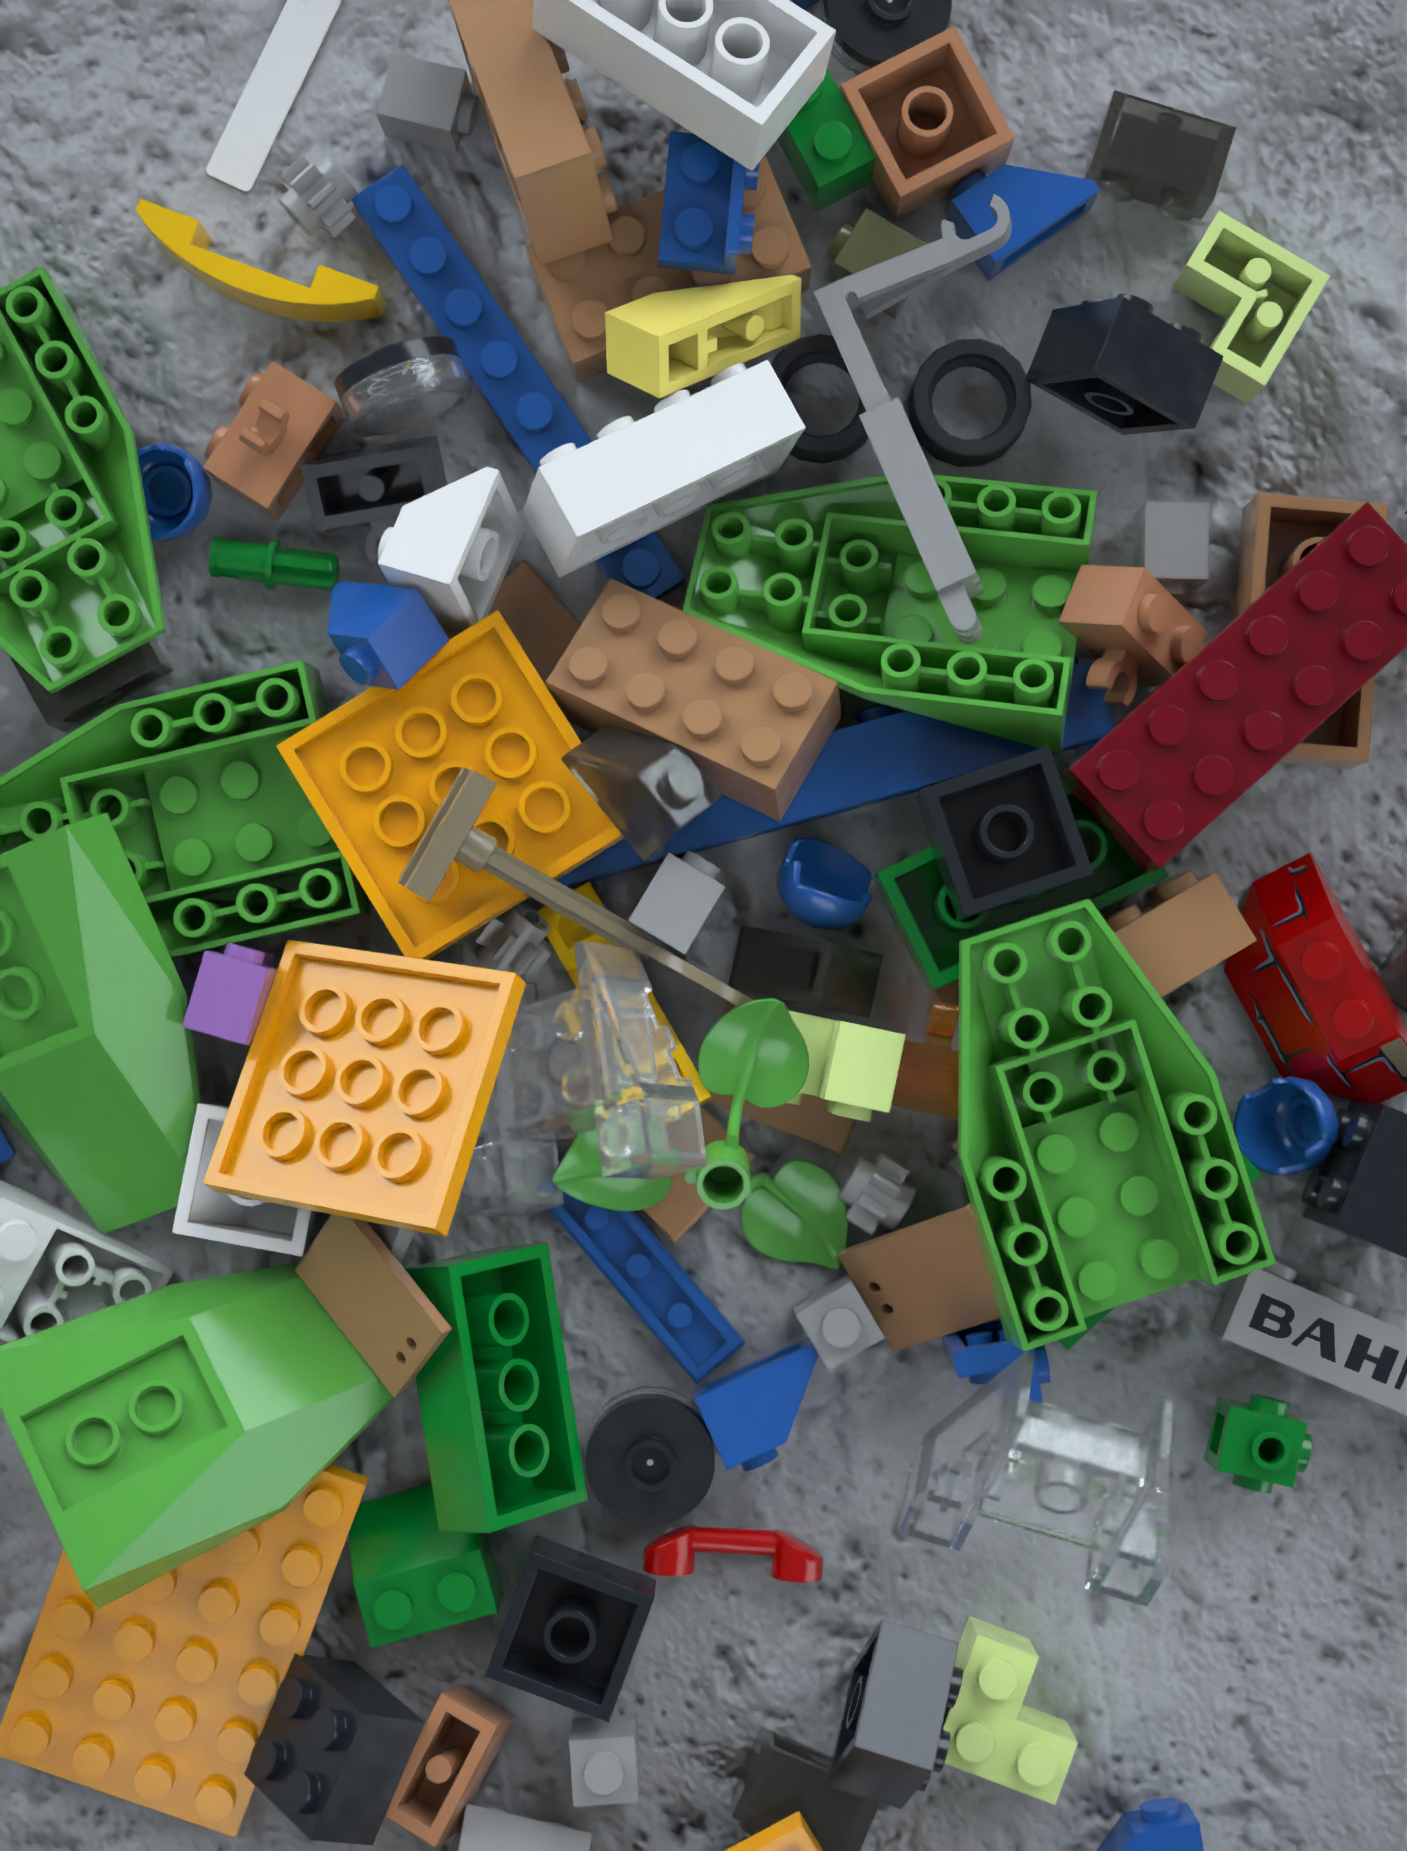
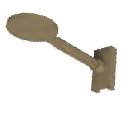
[397,767,754,1007]

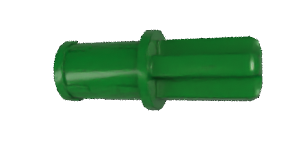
[209,536,339,591]

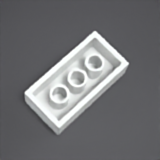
[532,0,836,171]
[523,360,806,578]

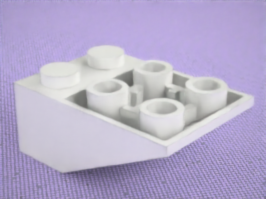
[0,1180,173,1343]

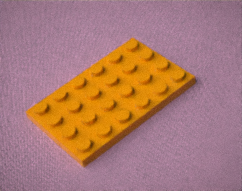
[0,1464,369,1838]

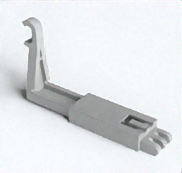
[814,194,1012,645]

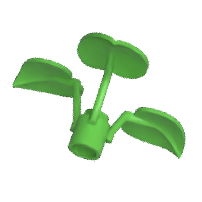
[553,998,848,1269]

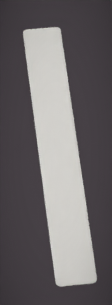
[206,0,342,192]

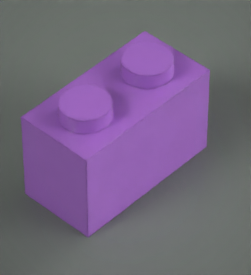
[182,942,278,1045]

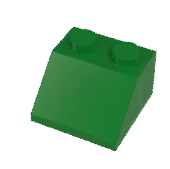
[348,1482,504,1648]

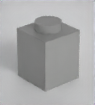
[376,52,479,153]
[1134,501,1210,600]
[793,1274,885,1371]
[569,1714,641,1807]

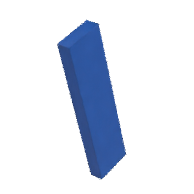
[532,1170,745,1385]

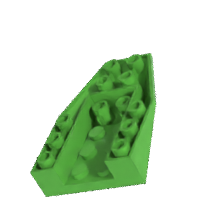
[0,266,167,694]
[683,474,1098,754]
[0,660,375,957]
[0,812,201,1234]
[958,899,1276,1352]
[0,1263,415,1609]

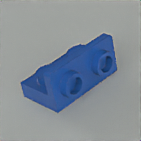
[657,131,760,275]
[942,1318,1051,1405]

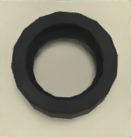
[771,334,878,464]
[908,338,1032,467]

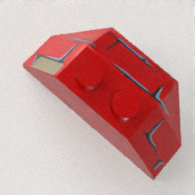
[1224,852,1407,1104]

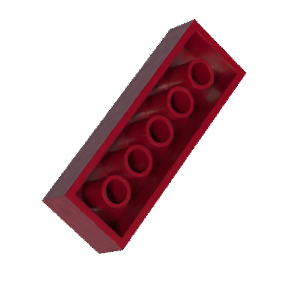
[1060,501,1407,873]

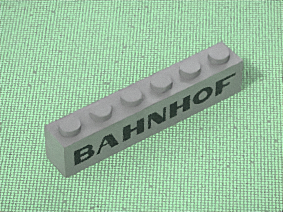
[1209,1262,1407,1416]

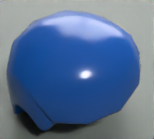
[137,443,213,541]
[776,838,872,931]
[1233,1076,1339,1175]

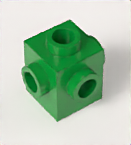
[1204,1394,1312,1493]

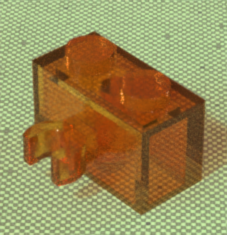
[891,1000,959,1120]

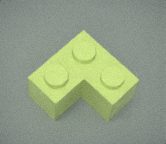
[1172,210,1330,405]
[786,1010,906,1122]
[941,1616,1078,1805]

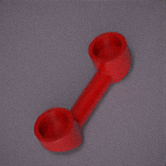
[643,1525,823,1583]

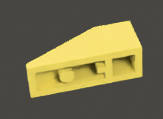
[605,275,801,399]

